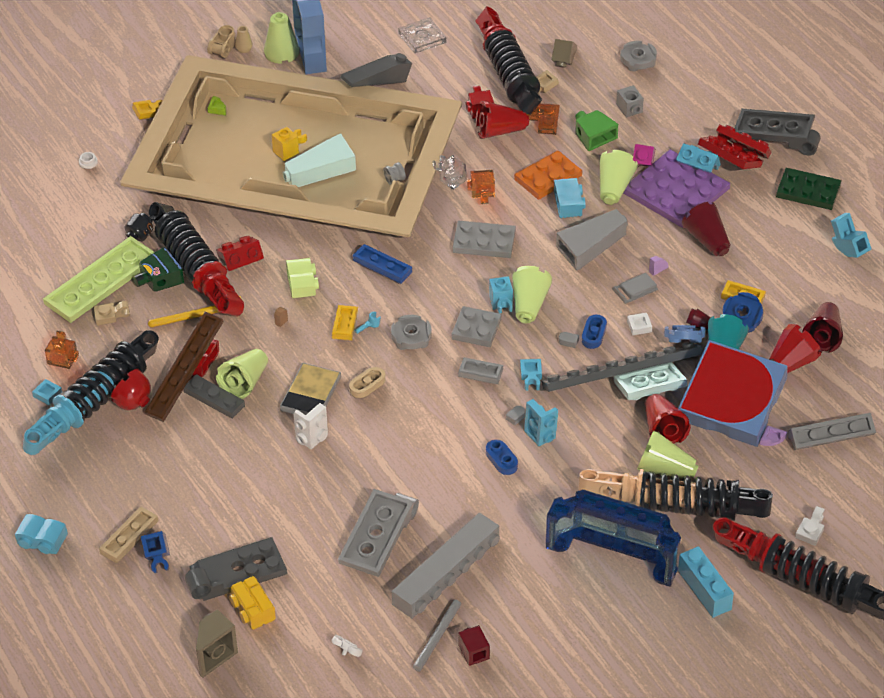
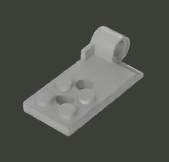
[338,489,419,577]

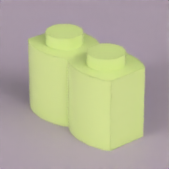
[286,258,319,298]

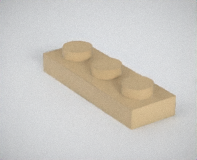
[99,507,159,564]

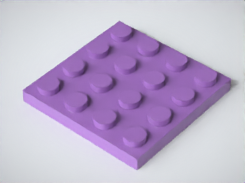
[623,149,730,228]

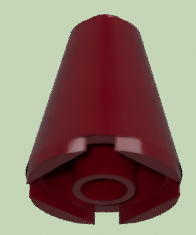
[681,202,731,256]
[802,302,843,353]

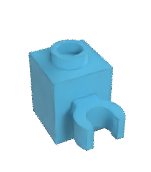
[489,276,513,313]

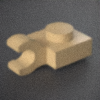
[94,301,130,326]

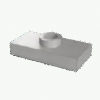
[458,357,503,384]

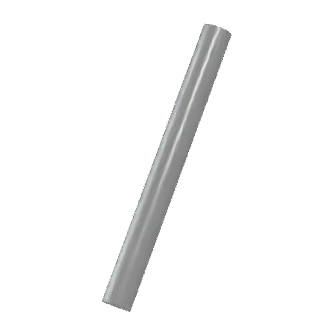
[413,600,461,672]

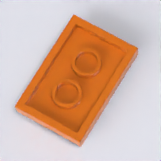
[514,150,582,200]

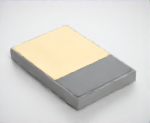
[280,363,341,415]

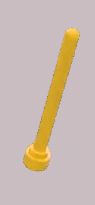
[148,296,241,328]

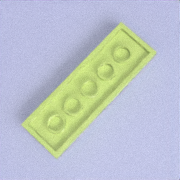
[43,236,155,323]

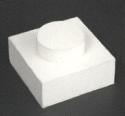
[627,313,652,336]

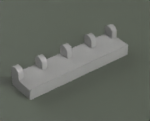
[788,413,876,450]

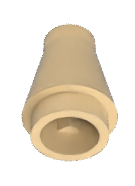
[235,26,253,53]

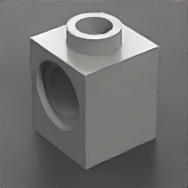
[616,85,644,117]

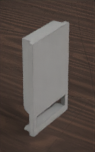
[612,273,658,304]

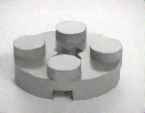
[620,41,657,72]
[391,315,432,350]

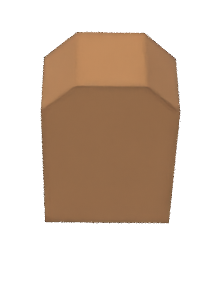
[274,307,288,327]

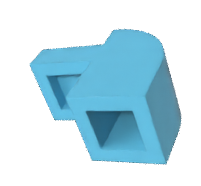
[831,213,871,258]

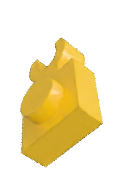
[132,100,163,120]

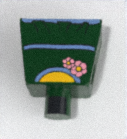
[133,247,184,292]

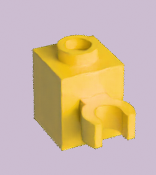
[271,127,307,161]

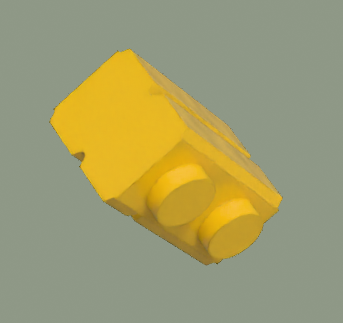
[229,576,276,630]

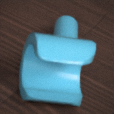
[355,312,381,334]

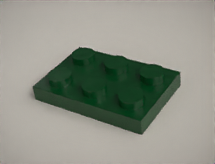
[776,168,842,210]

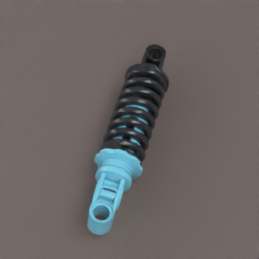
[23,330,159,455]

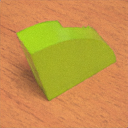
[207,96,226,116]

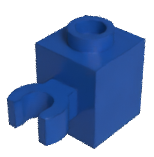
[141,531,170,573]

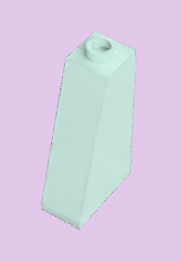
[283,134,356,187]

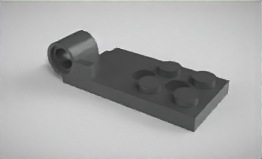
[735,108,821,156]
[185,537,287,601]

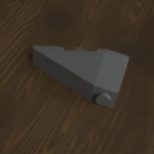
[340,53,412,87]

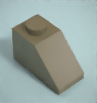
[552,39,578,67]

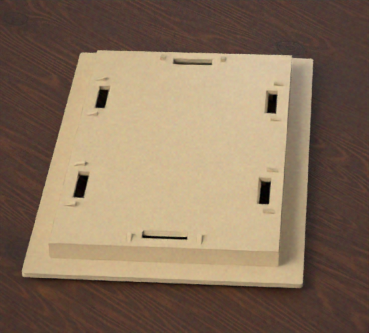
[121,55,462,237]

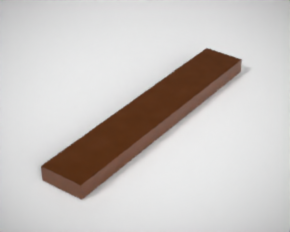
[145,312,224,422]

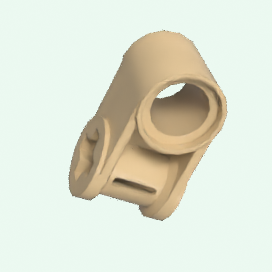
[207,25,236,58]

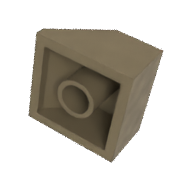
[196,609,238,678]

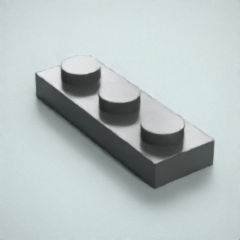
[184,374,245,419]

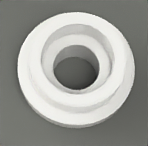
[79,152,98,169]

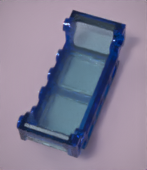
[546,490,681,587]

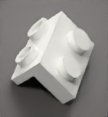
[294,403,328,449]

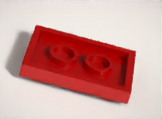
[698,135,763,169]

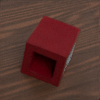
[458,625,490,666]

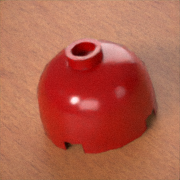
[111,369,151,411]

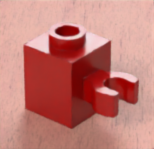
[465,85,494,119]

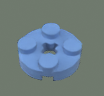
[664,325,705,343]

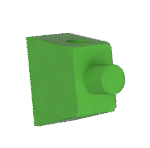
[575,110,619,151]

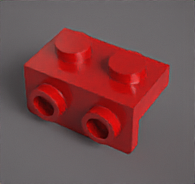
[216,236,264,271]

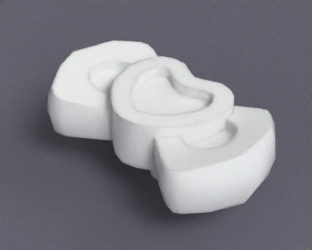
[332,635,363,657]

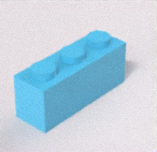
[678,546,734,618]

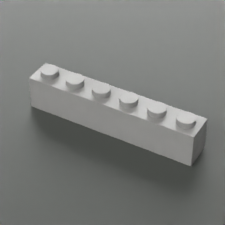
[392,512,500,619]

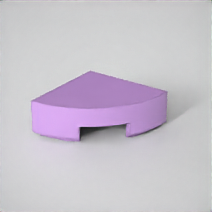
[649,256,668,276]
[760,425,787,446]

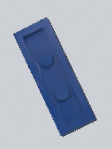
[353,244,412,284]

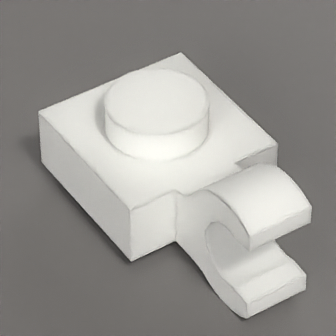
[795,506,825,546]

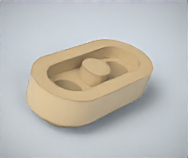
[349,367,386,398]

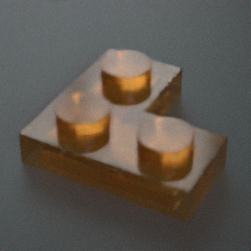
[526,103,560,135]

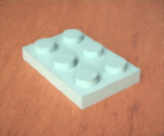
[614,362,687,400]

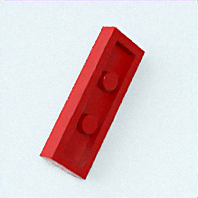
[716,124,772,159]

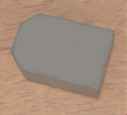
[559,332,579,348]
[506,406,526,425]

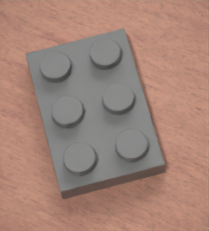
[453,221,516,258]

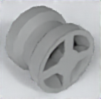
[383,162,406,185]

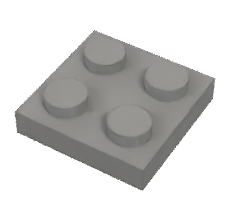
[452,306,501,348]

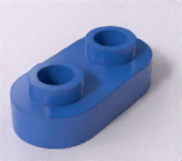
[582,314,607,349]
[486,440,518,475]

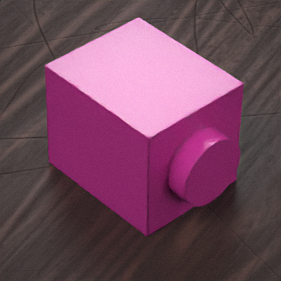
[633,144,656,167]

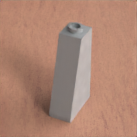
[556,209,628,271]

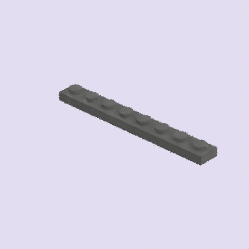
[542,342,703,392]

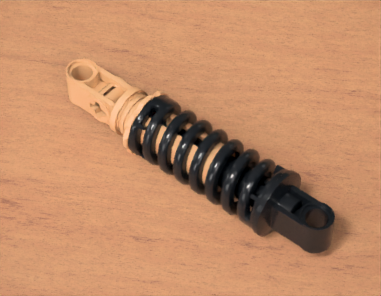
[578,469,773,521]

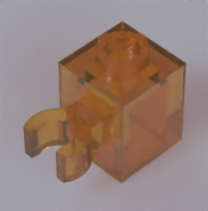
[467,170,495,204]
[45,330,79,369]

